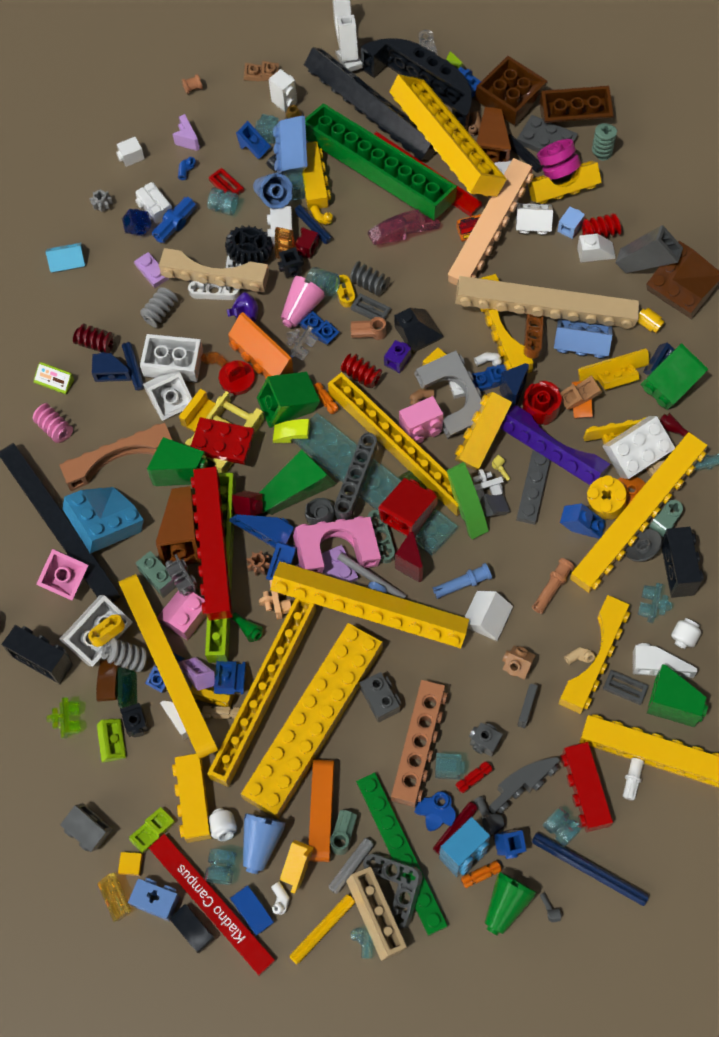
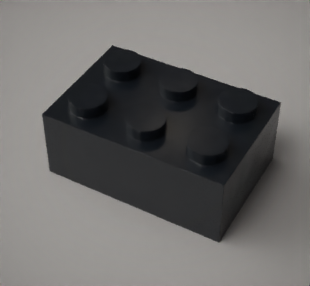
[661,526,703,598]
[1,625,73,685]

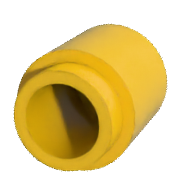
[637,308,665,333]

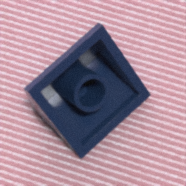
[499,363,529,410]

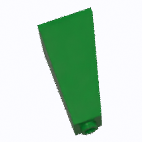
[259,449,337,515]

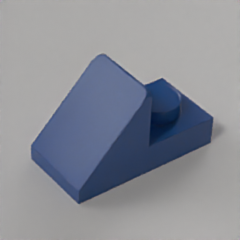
[236,121,271,159]

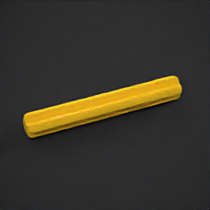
[289,894,355,964]

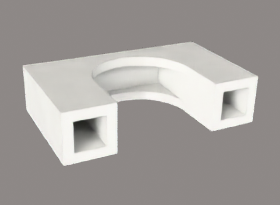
[332,0,358,62]

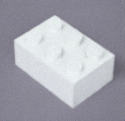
[140,334,203,382]
[602,416,675,479]
[59,595,133,667]

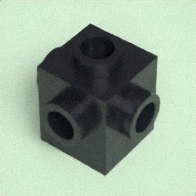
[277,247,304,278]

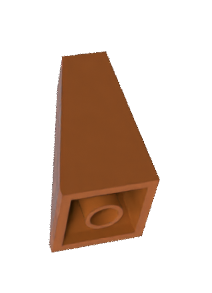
[476,107,511,163]
[156,486,201,567]

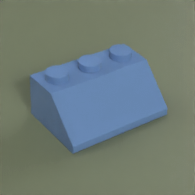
[273,116,307,178]
[554,319,612,358]

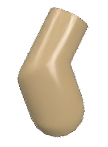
[564,647,595,665]

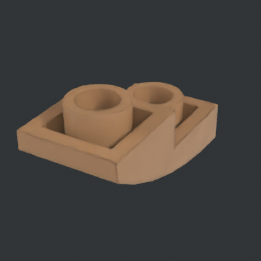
[243,61,279,81]

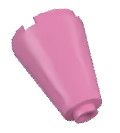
[280,276,325,328]

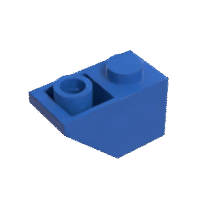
[560,503,606,539]

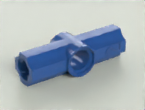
[152,197,197,243]

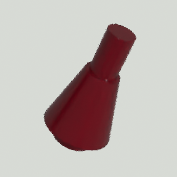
[660,412,692,437]

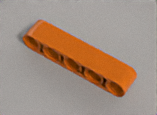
[309,759,334,862]

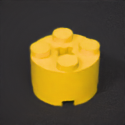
[587,475,627,520]

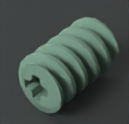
[592,123,618,161]

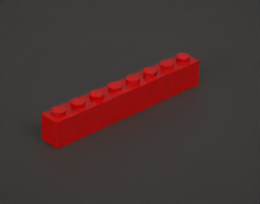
[191,466,233,621]

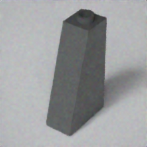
[615,225,683,273]

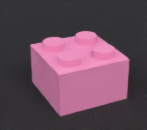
[399,396,443,444]

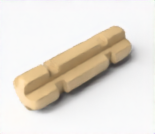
[202,706,240,719]

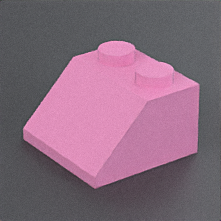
[157,590,207,641]

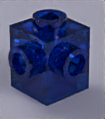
[122,209,152,236]

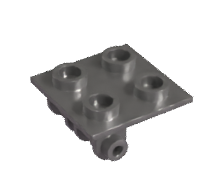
[165,554,200,596]

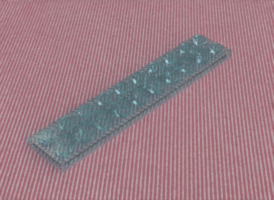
[292,413,457,556]

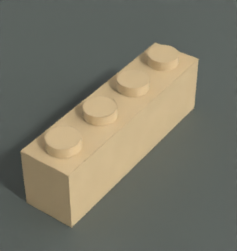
[346,867,407,961]

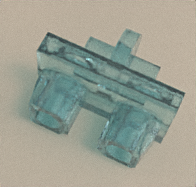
[638,583,672,623]

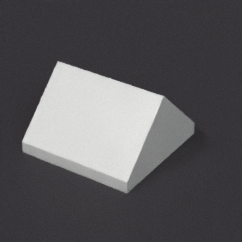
[464,591,513,641]

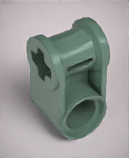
[649,500,683,537]

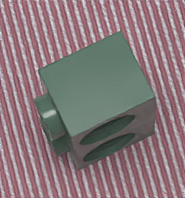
[135,551,176,598]

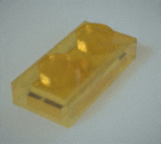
[97,872,131,922]

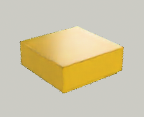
[118,852,143,876]

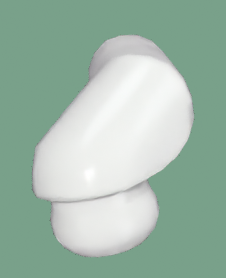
[474,352,502,366]

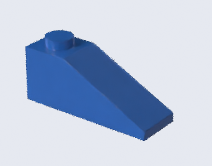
[229,514,294,548]

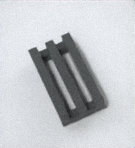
[351,293,391,320]
[603,670,648,705]
[518,684,538,728]

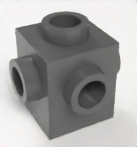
[469,722,503,757]

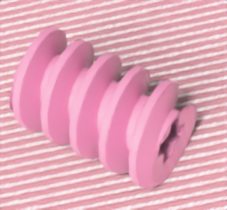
[33,403,73,443]

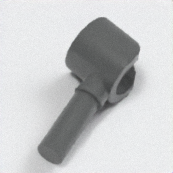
[540,893,561,922]

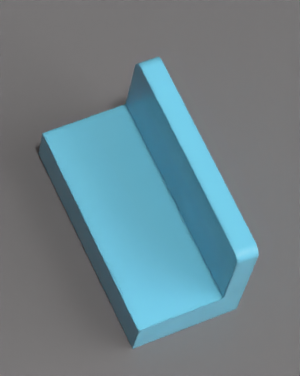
[46,243,85,272]

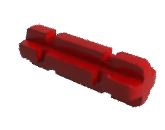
[456,761,493,793]

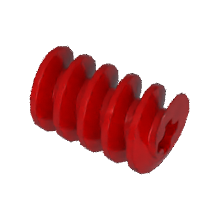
[582,213,622,238]
[340,353,382,388]

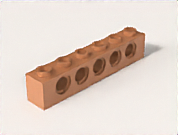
[391,680,448,807]

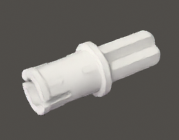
[623,758,644,800]

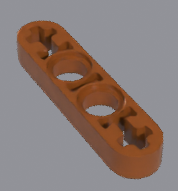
[524,314,544,359]

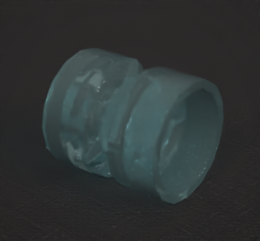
[207,187,238,215]
[306,267,340,296]
[542,807,583,847]
[204,849,237,885]

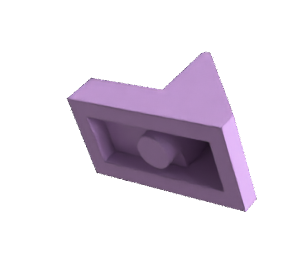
[173,114,200,151]

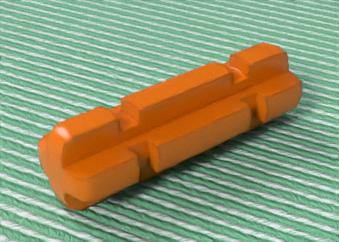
[313,382,338,414]
[461,861,502,888]

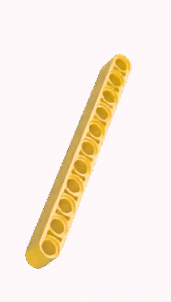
[118,574,218,759]

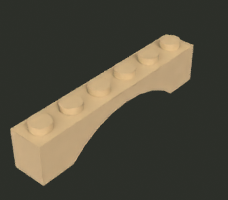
[159,248,269,292]

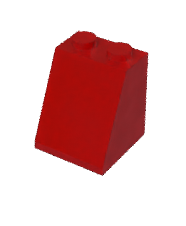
[378,478,438,537]

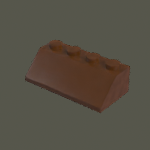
[539,86,613,123]

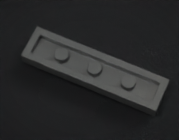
[516,451,550,525]

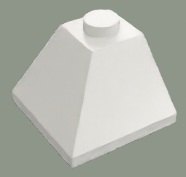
[143,372,192,421]

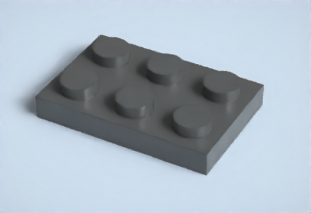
[517,115,578,152]

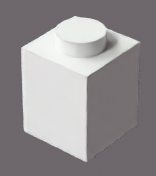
[116,137,144,167]

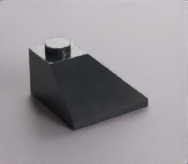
[394,308,444,354]

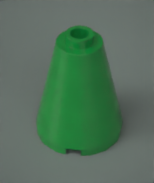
[484,871,537,936]

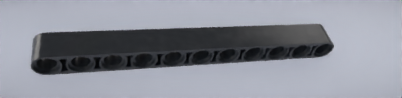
[0,443,121,603]

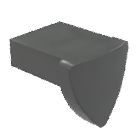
[480,494,510,517]

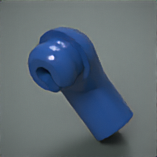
[178,157,196,180]

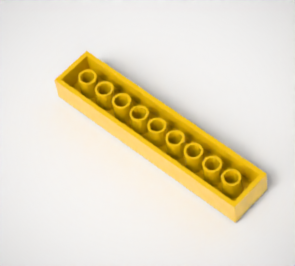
[389,74,507,197]
[241,623,383,820]

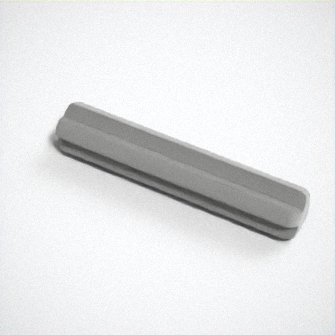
[329,838,374,894]

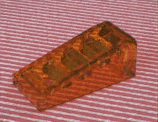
[275,227,295,259]

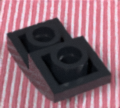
[170,904,214,953]

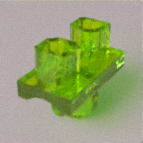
[46,697,80,739]

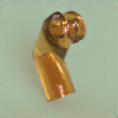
[201,352,228,368]

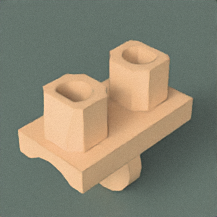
[259,580,291,619]

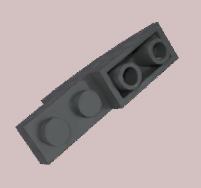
[489,757,560,814]

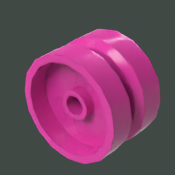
[537,139,581,180]

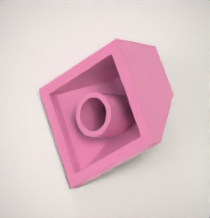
[36,549,89,601]

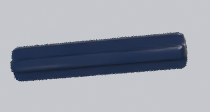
[295,205,332,244]
[122,342,144,391]

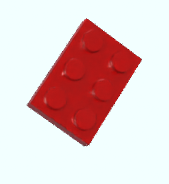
[190,417,255,465]

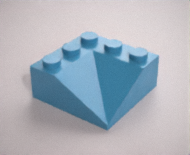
[63,487,144,553]

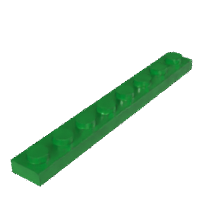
[356,773,448,936]

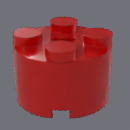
[522,381,562,425]

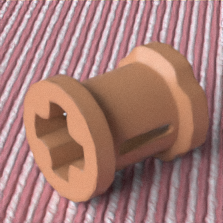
[182,74,203,94]

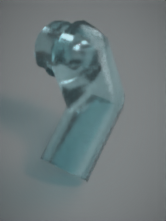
[350,928,372,959]

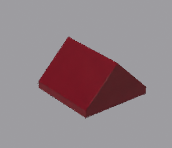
[395,532,423,582]

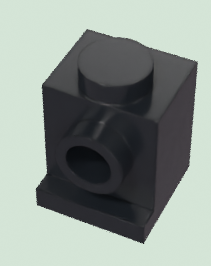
[120,703,149,737]

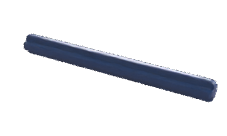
[532,833,649,906]

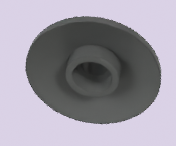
[624,529,662,562]

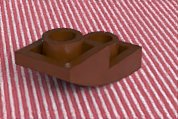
[96,660,121,702]

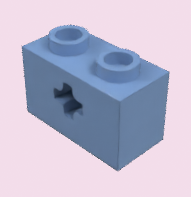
[128,878,180,921]

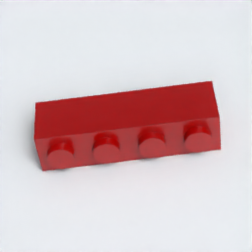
[560,742,613,833]

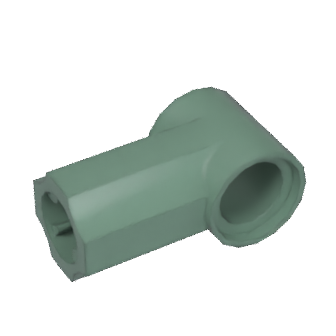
[330,810,357,855]

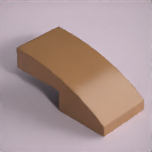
[560,375,602,410]

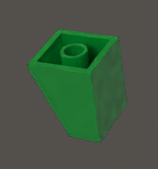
[640,343,708,410]
[257,372,320,428]
[147,437,209,486]
[647,664,708,727]

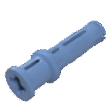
[432,563,492,599]

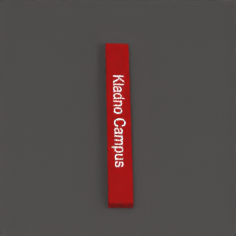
[149,834,275,976]

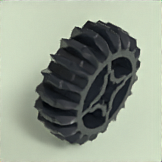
[225,225,273,265]

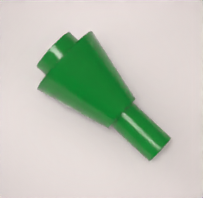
[231,612,263,642]

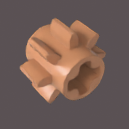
[246,551,270,576]

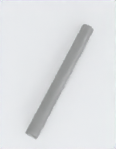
[337,553,406,599]

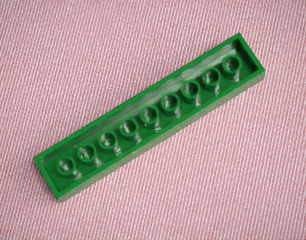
[305,103,457,220]

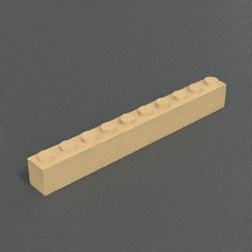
[455,276,639,329]

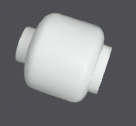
[671,618,701,649]
[208,808,237,841]

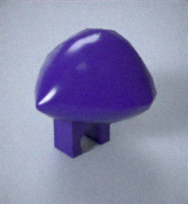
[227,292,259,323]

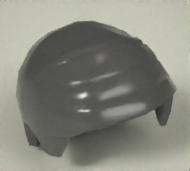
[305,498,335,525]

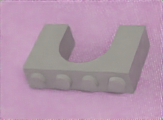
[414,351,482,439]

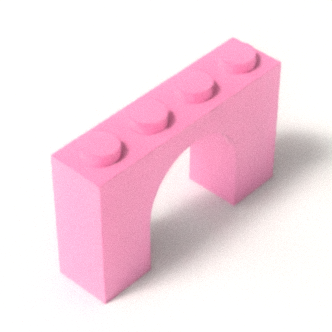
[293,516,381,574]

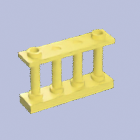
[184,391,264,473]

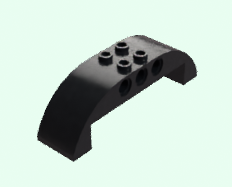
[361,38,472,132]

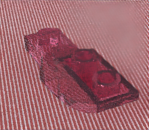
[368,209,440,245]

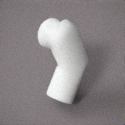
[271,882,290,915]

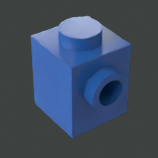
[494,830,527,859]

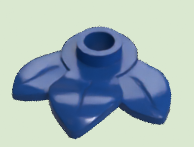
[415,791,456,831]

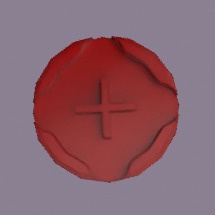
[218,360,255,395]

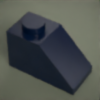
[92,352,131,382]

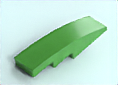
[446,462,489,539]

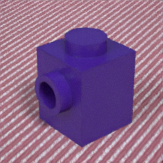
[384,340,411,373]

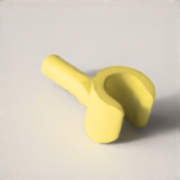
[492,455,511,481]

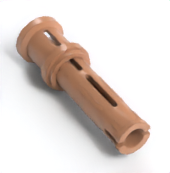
[532,558,575,614]

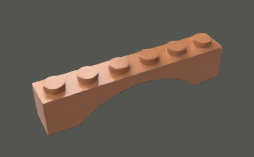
[60,423,172,491]

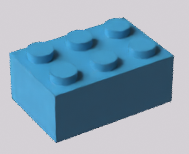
[439,817,490,877]

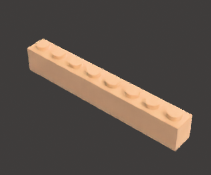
[448,158,534,286]

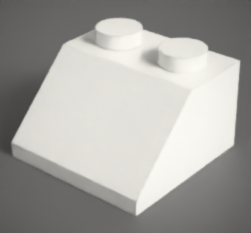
[516,203,553,234]

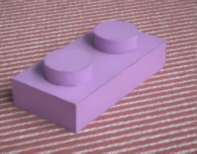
[134,252,169,288]

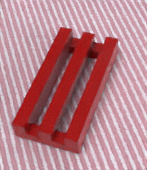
[209,167,244,201]

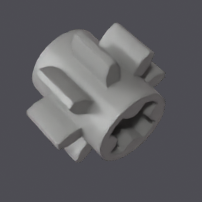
[90,189,113,212]

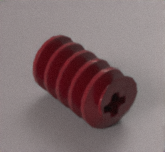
[73,323,114,353]

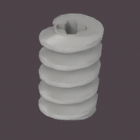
[140,287,178,328]
[102,638,147,672]

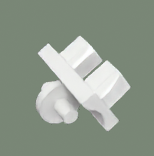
[473,469,504,500]

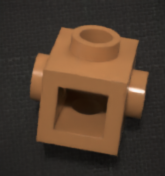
[502,645,536,680]

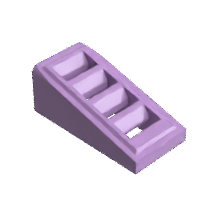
[178,657,215,691]

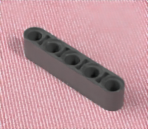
[334,433,377,520]

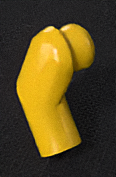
[310,205,333,225]

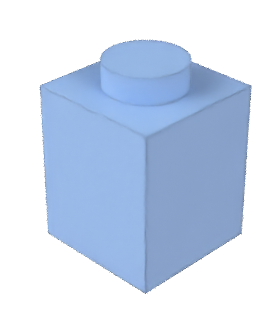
[557,207,585,239]

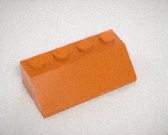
[228,312,294,380]

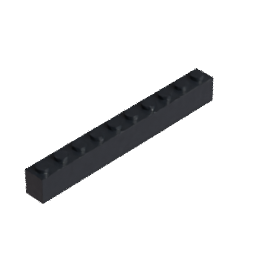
[304,47,435,161]

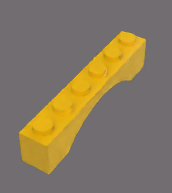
[479,274,533,373]
[558,595,630,714]

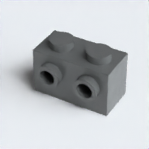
[359,672,401,723]
[60,803,113,852]

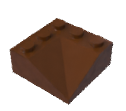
[475,56,548,125]
[646,241,719,320]

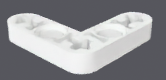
[188,256,241,300]

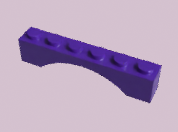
[500,405,610,485]

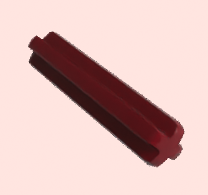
[433,802,478,855]

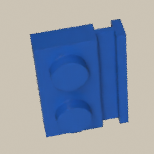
[214,661,246,694]

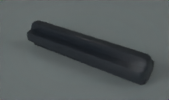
[508,134,543,173]

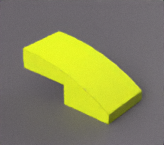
[273,419,310,443]

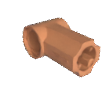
[351,317,387,340]

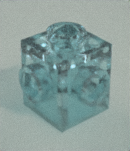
[255,114,279,144]

